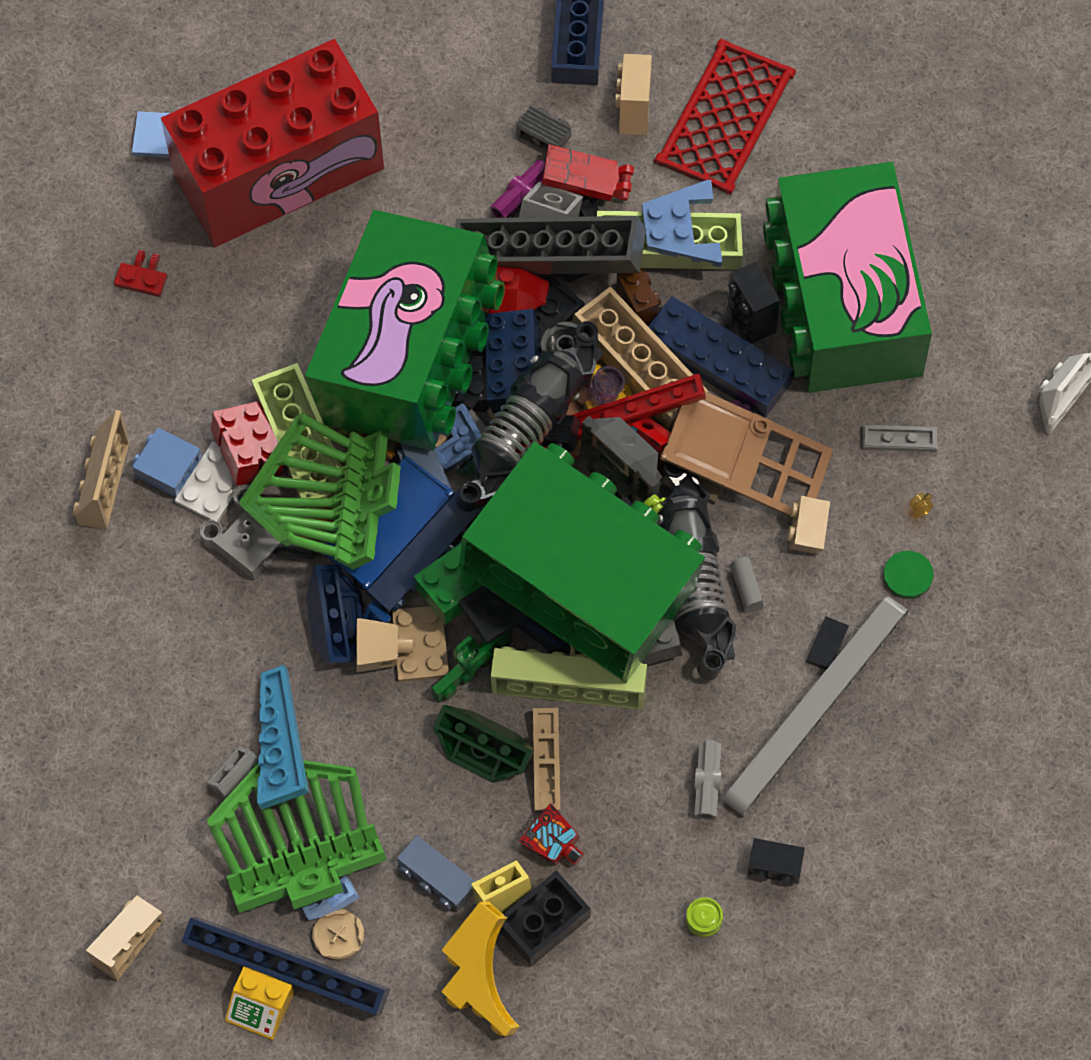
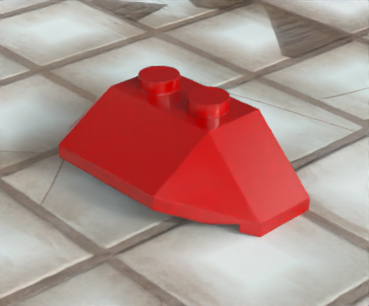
[487,266,549,314]

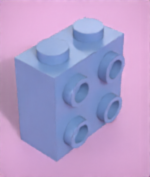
[132,428,202,498]

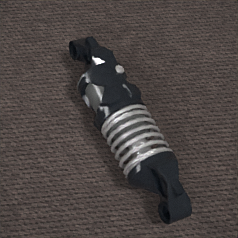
[457,321,604,511]
[657,462,736,680]

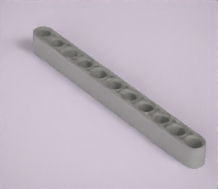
[723,596,909,816]

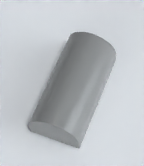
[730,556,764,612]
[207,746,258,799]

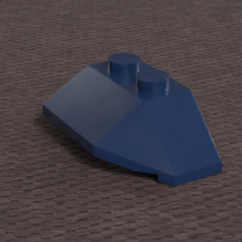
[306,564,363,664]

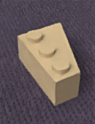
[615,54,652,135]

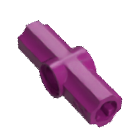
[490,160,545,218]

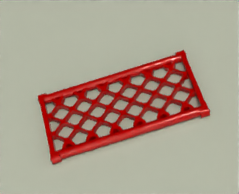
[654,39,796,195]

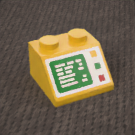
[225,966,294,1040]

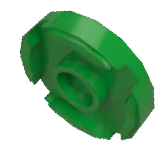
[883,551,934,599]

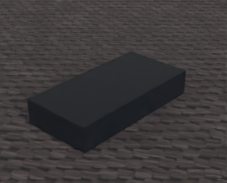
[806,616,849,670]

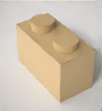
[786,496,830,554]

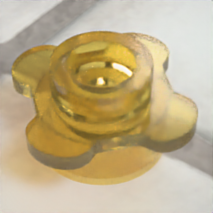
[909,493,933,519]

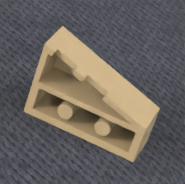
[86,895,164,982]

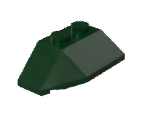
[433,705,534,783]

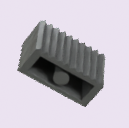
[516,106,571,152]

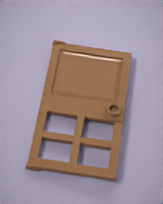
[660,391,833,518]

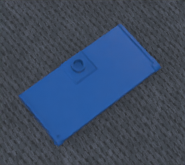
[323,456,455,590]

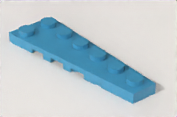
[257,665,309,809]

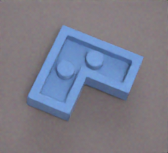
[435,404,481,472]

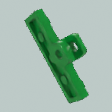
[432,629,512,703]

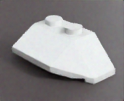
[1039,353,1091,435]

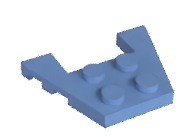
[641,180,722,267]

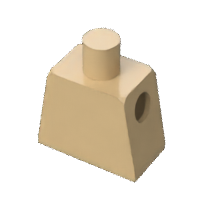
[356,618,413,672]

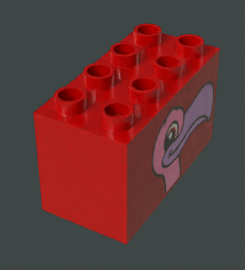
[161,38,384,248]

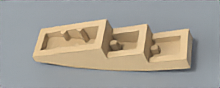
[533,708,560,810]

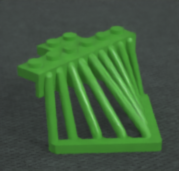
[239,413,401,570]
[207,760,387,913]

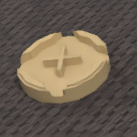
[312,909,364,961]

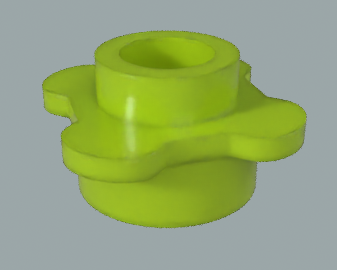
[644,494,666,514]

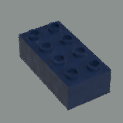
[485,309,539,414]

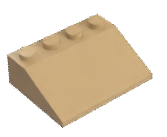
[73,410,130,530]

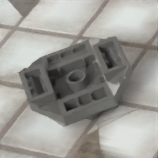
[581,416,662,504]

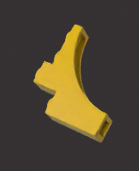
[441,901,520,1036]

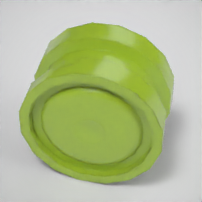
[686,897,723,937]

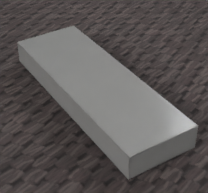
[863,425,937,452]

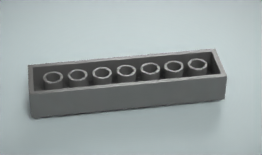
[455,216,646,274]

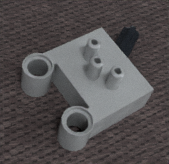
[200,485,314,581]

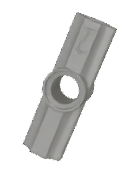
[694,740,722,820]

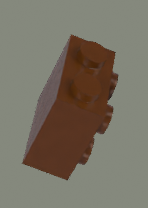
[616,267,661,326]

